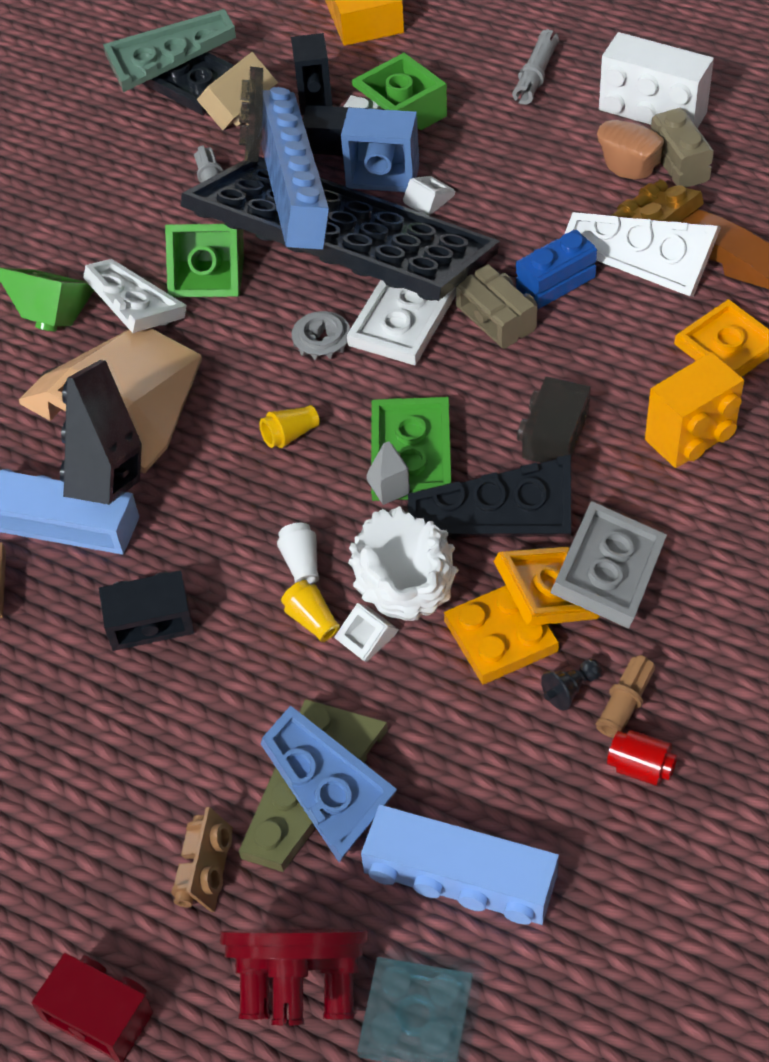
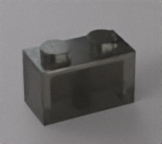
[517,376,591,463]

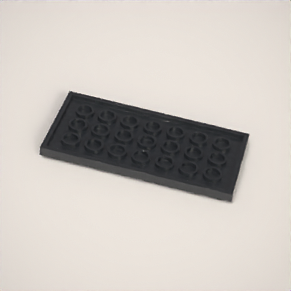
[180,155,500,301]

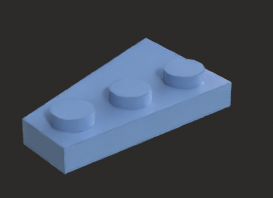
[260,705,397,862]

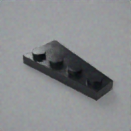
[408,454,571,537]

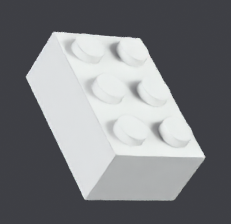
[599,32,714,128]

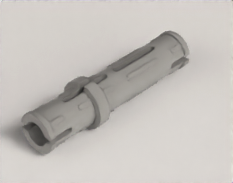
[512,29,559,105]

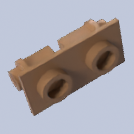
[171,807,233,912]

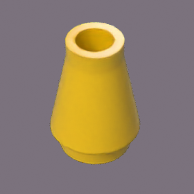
[259,405,320,448]
[281,580,340,642]

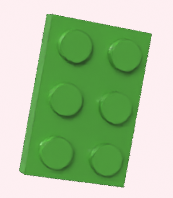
[371,397,451,501]

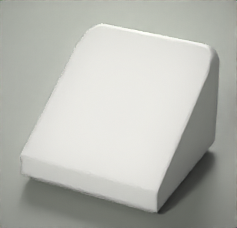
[403,176,456,216]
[334,603,399,662]

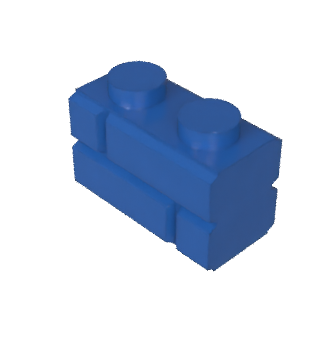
[516,230,597,309]

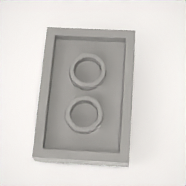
[550,501,667,629]

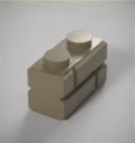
[651,107,714,188]
[456,264,538,349]

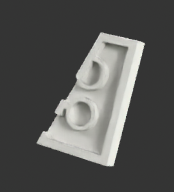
[83,259,187,333]

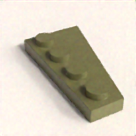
[239,699,388,872]

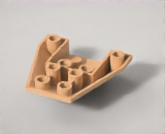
[19,328,202,474]

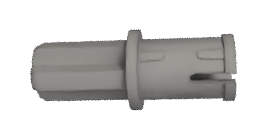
[194,145,223,183]

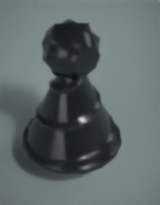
[541,658,602,711]

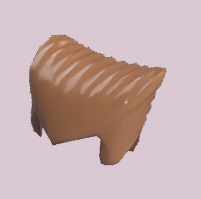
[597,120,664,180]

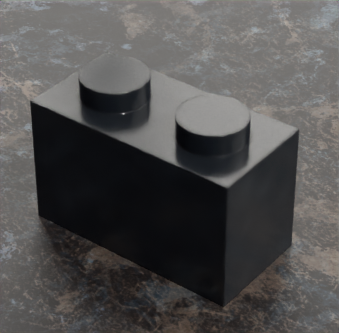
[291,33,333,115]
[99,570,195,651]

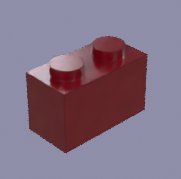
[31,952,154,1062]

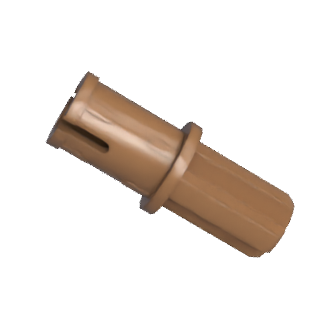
[595,655,655,738]

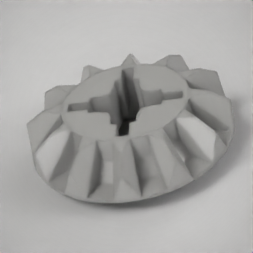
[292,311,350,360]

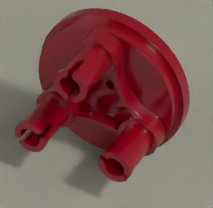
[220,929,368,1026]

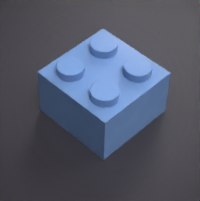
[341,107,419,192]

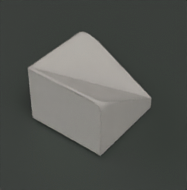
[367,441,410,505]

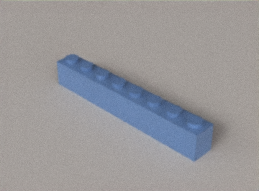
[257,87,329,249]

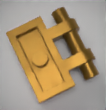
[611,179,704,222]

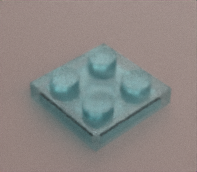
[357,957,473,1062]

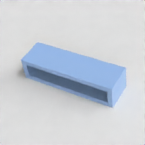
[0,469,139,555]
[361,804,559,925]

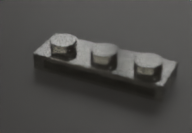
[239,66,263,162]

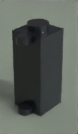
[302,105,384,156]

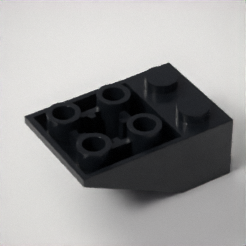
[60,360,142,505]

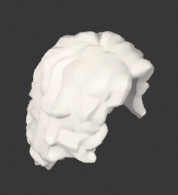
[348,506,459,621]

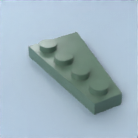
[103,9,236,92]

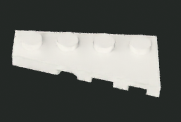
[565,212,721,297]

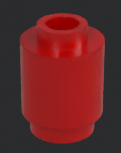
[607,730,678,787]

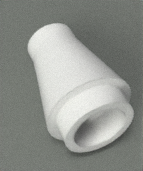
[277,523,319,585]

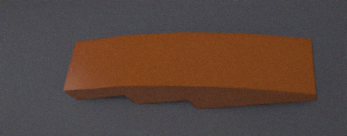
[681,209,769,289]

